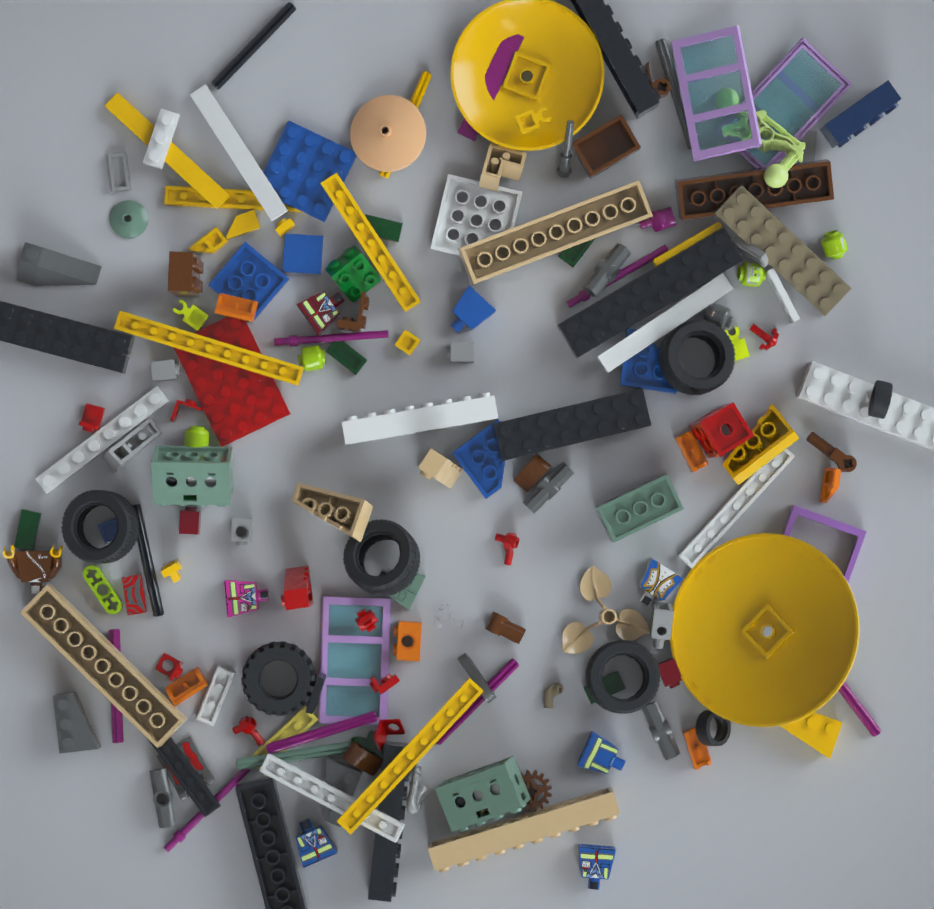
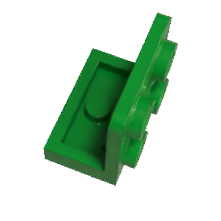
[325,245,381,302]

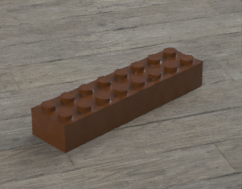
[675,159,834,220]

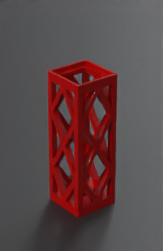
[688,402,754,458]

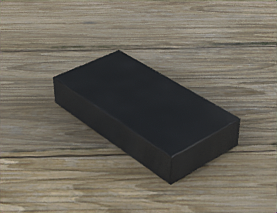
[306,672,326,714]

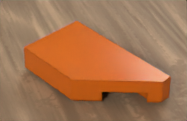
[819,467,841,503]

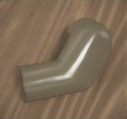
[544,682,564,708]

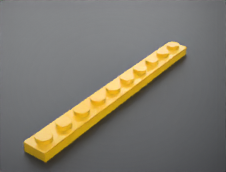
[114,310,304,386]
[336,678,483,835]

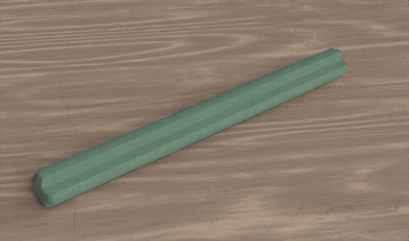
[236,742,350,770]

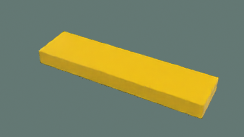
[652,222,723,267]

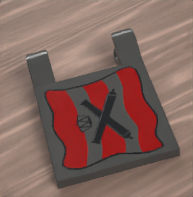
[157,736,215,800]

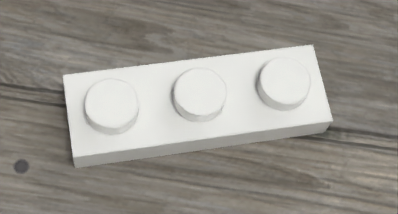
[143,108,180,170]

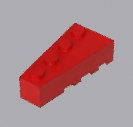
[280,566,314,610]

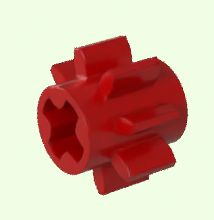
[354,609,378,632]

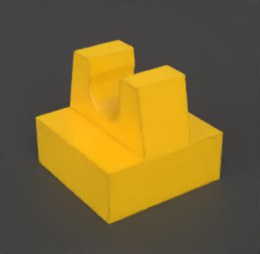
[160,558,181,583]

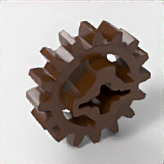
[520,770,552,812]

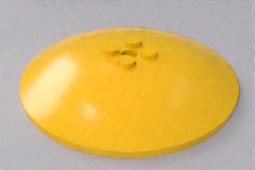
[450,0,605,151]

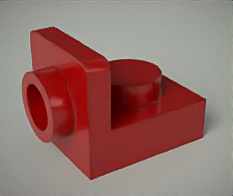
[78,403,106,433]
[369,673,400,694]

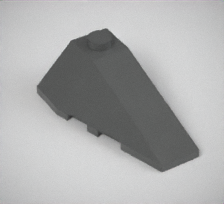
[17,242,102,286]

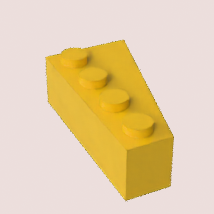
[722,404,799,485]
[780,712,842,759]

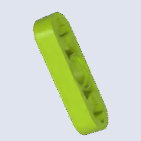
[83,565,123,614]

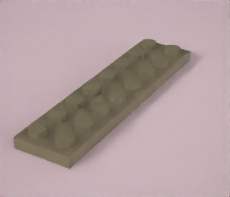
[714,184,852,316]

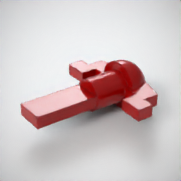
[749,324,779,351]

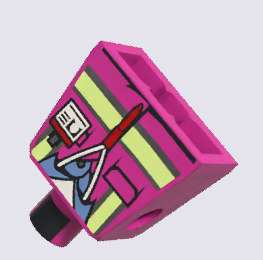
[224,580,269,617]

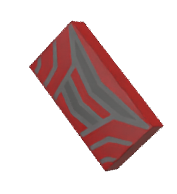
[122,574,147,615]

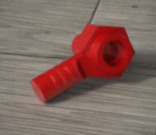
[495,532,520,565]
[232,716,265,746]

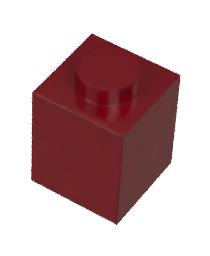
[179,507,201,535]
[657,657,682,689]

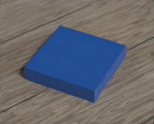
[282,233,324,275]

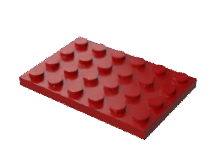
[173,317,291,447]

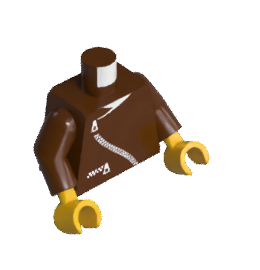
[3,544,63,594]

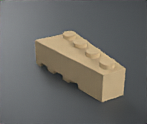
[418,448,463,489]
[291,483,373,542]

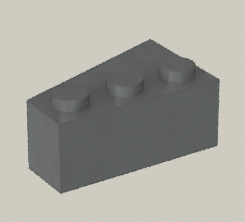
[53,692,101,754]
[323,757,363,827]

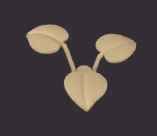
[562,566,650,654]

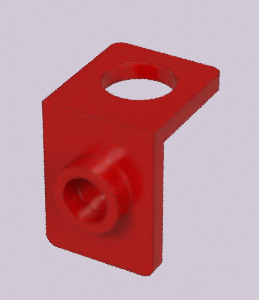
[170,399,203,422]
[155,653,184,682]
[374,719,405,751]

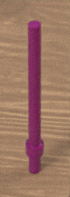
[566,245,669,308]
[274,330,389,347]
[163,768,251,852]

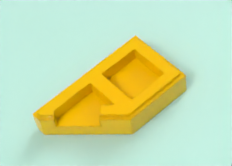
[226,210,261,240]
[189,227,228,254]

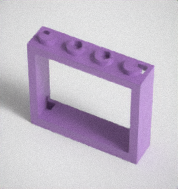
[781,505,867,582]

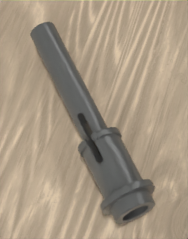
[557,120,574,178]

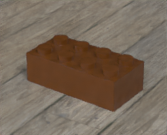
[168,251,204,297]

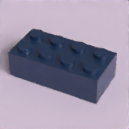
[820,80,901,148]

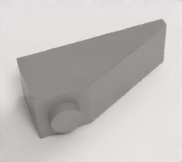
[103,418,162,472]

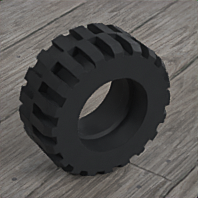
[241,641,316,716]

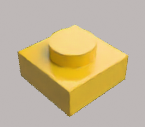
[275,218,296,237]
[395,329,421,356]

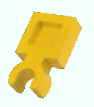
[515,107,551,135]

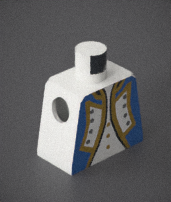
[639,558,683,606]

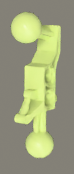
[715,88,806,188]

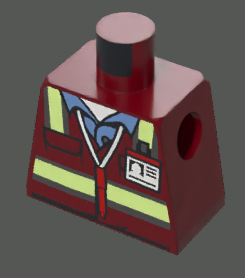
[296,291,345,335]

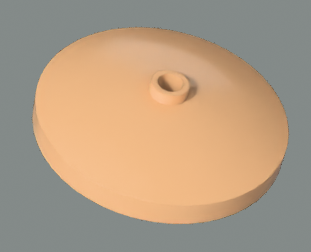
[350,95,427,172]

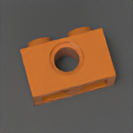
[393,621,422,661]

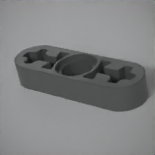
[458,652,497,703]

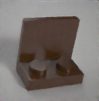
[337,292,370,332]

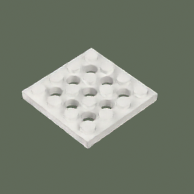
[430,174,522,256]

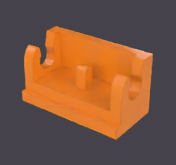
[214,293,258,322]
[674,430,709,473]
[165,667,209,706]
[682,727,712,770]

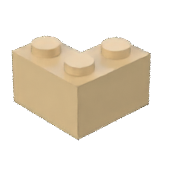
[478,143,527,191]

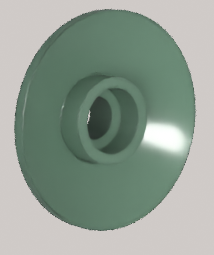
[110,200,148,239]

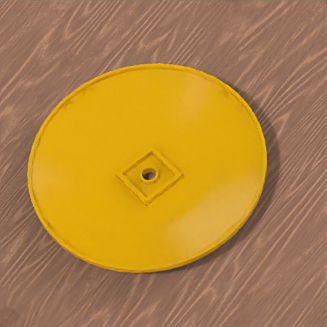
[670,533,860,727]

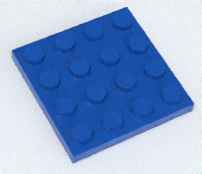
[263,120,357,223]

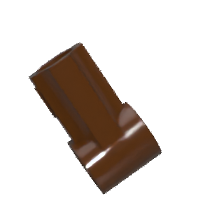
[485,611,526,644]

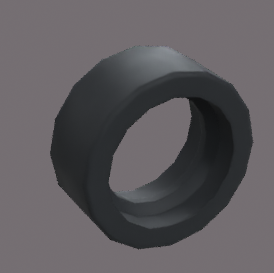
[868,380,893,419]
[695,710,731,746]

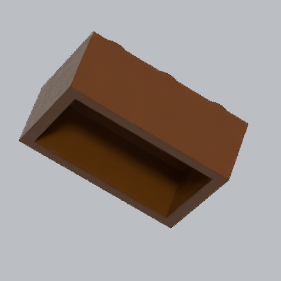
[571,114,641,179]

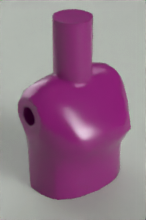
[639,207,676,232]

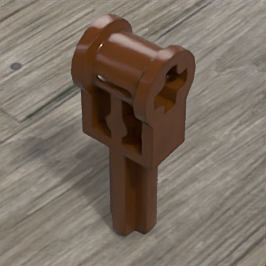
[806,432,857,472]

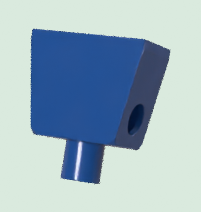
[450,285,496,333]

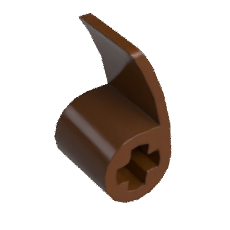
[645,62,671,98]
[514,453,551,492]
[342,741,383,776]

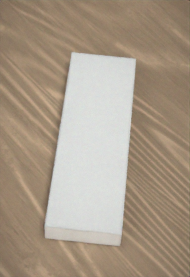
[766,268,800,323]
[196,666,236,726]

